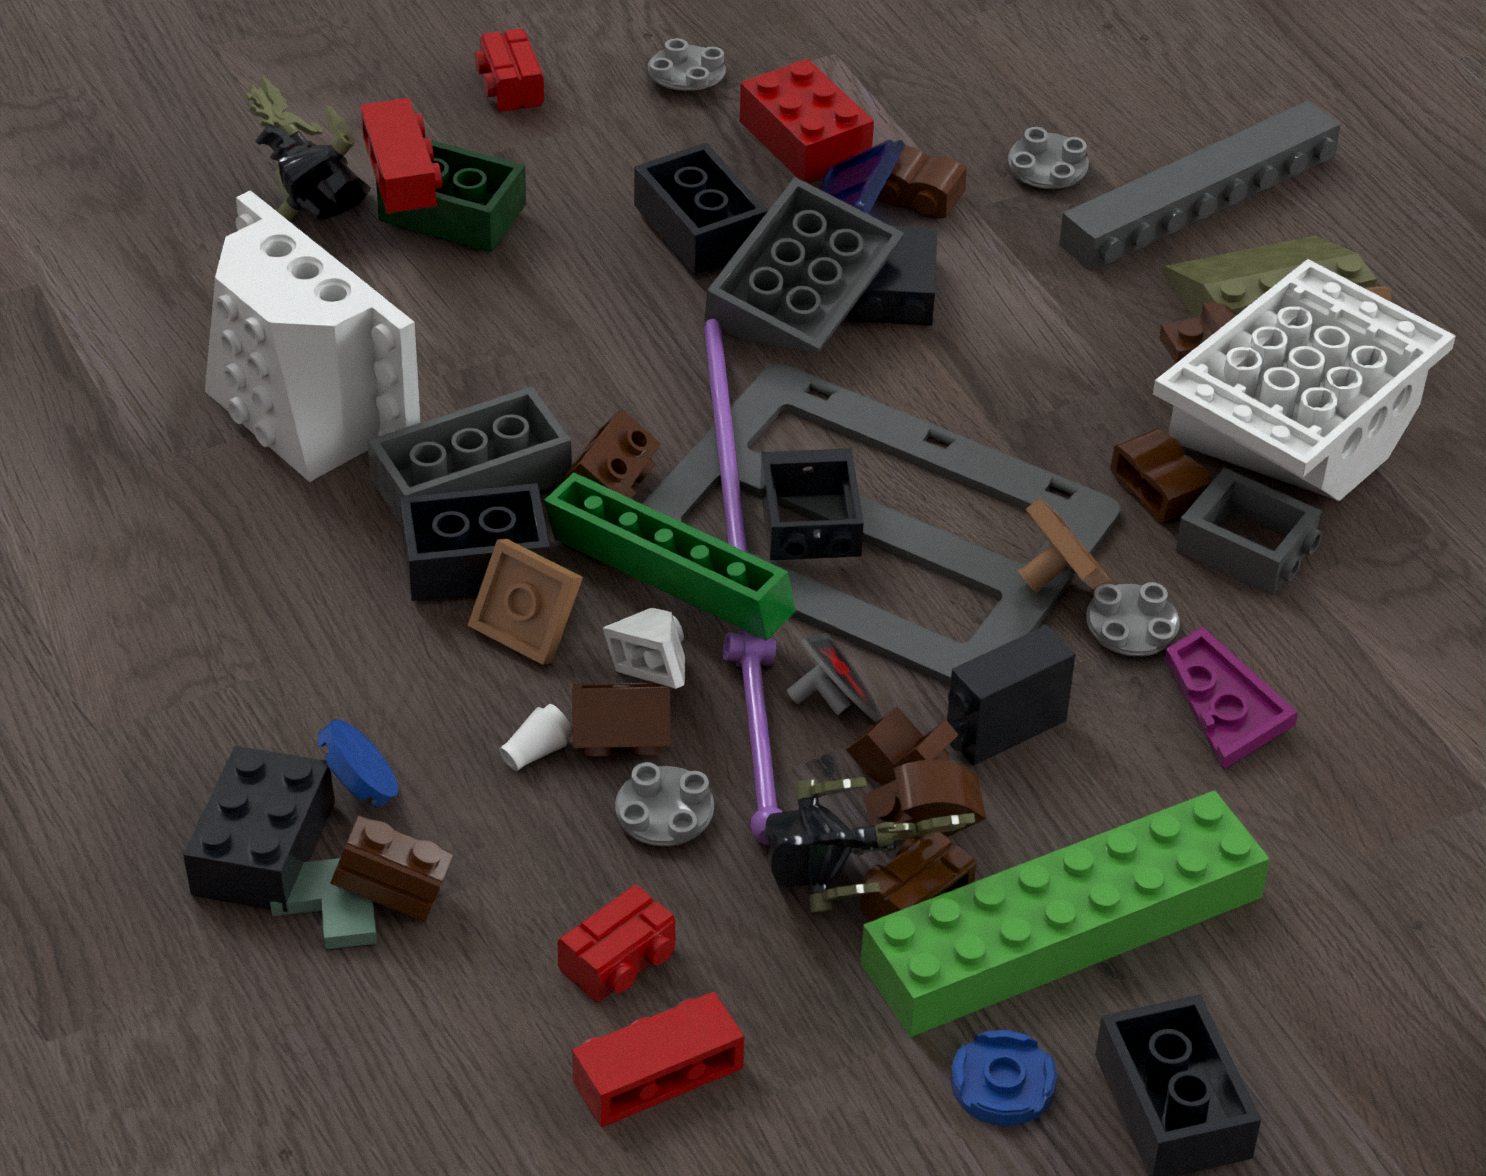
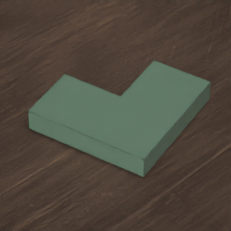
[270,858,377,949]

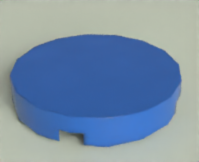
[317,719,398,808]
[950,1030,1058,1126]

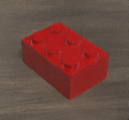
[739,58,874,183]

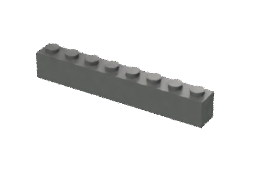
[1059,101,1341,271]

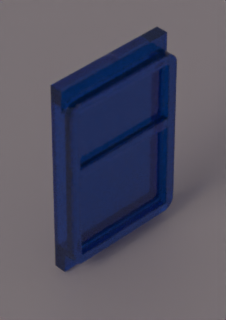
[819,139,906,214]

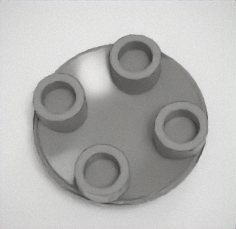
[648,38,726,91]
[1008,127,1089,189]
[1086,582,1180,656]
[615,762,714,846]

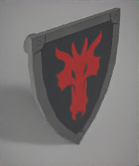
[787,633,882,722]

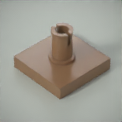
[1018,498,1114,594]
[467,539,583,665]

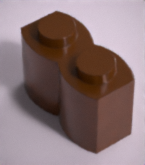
[871,145,967,218]
[1110,428,1211,523]

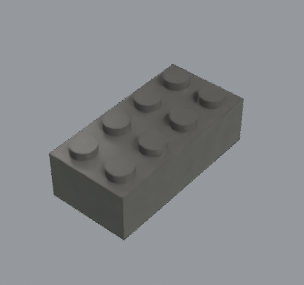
[368,386,572,527]

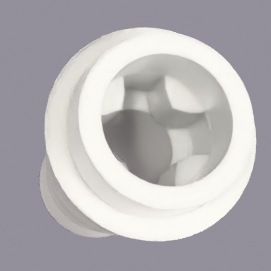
[499,704,573,771]

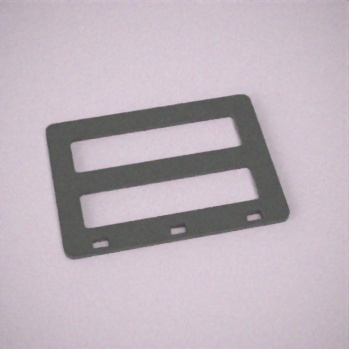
[642,364,1121,685]

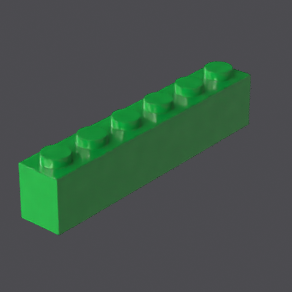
[544,472,796,641]

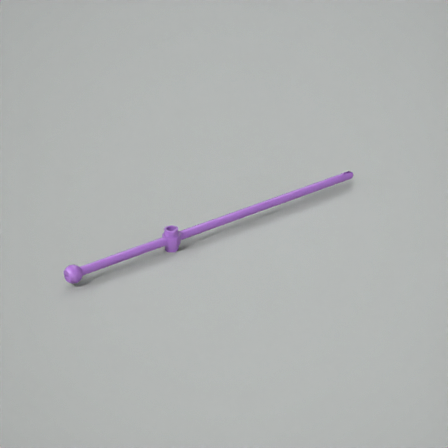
[704,319,783,845]

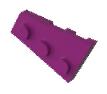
[1166,627,1298,770]

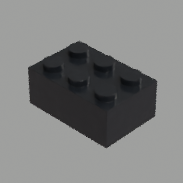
[634,143,769,275]
[400,483,550,601]
[183,746,335,912]
[1095,994,1261,1176]

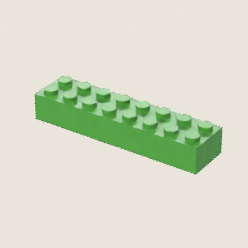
[860,790,1270,1037]

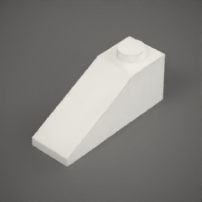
[603,608,685,689]

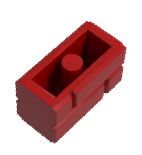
[474,28,544,112]
[557,884,676,1003]

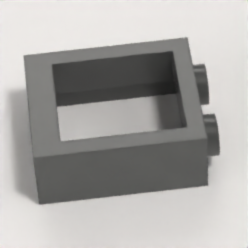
[1176,467,1322,595]

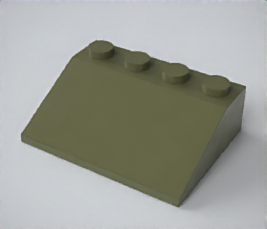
[1164,235,1377,318]

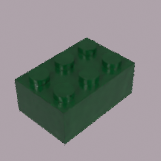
[376,139,526,252]

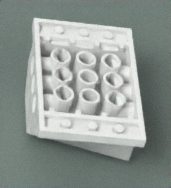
[205,190,421,482]
[1153,259,1456,501]

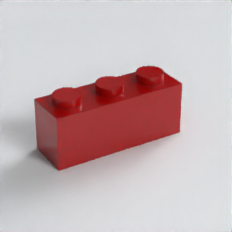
[360,98,442,213]
[572,991,744,1128]

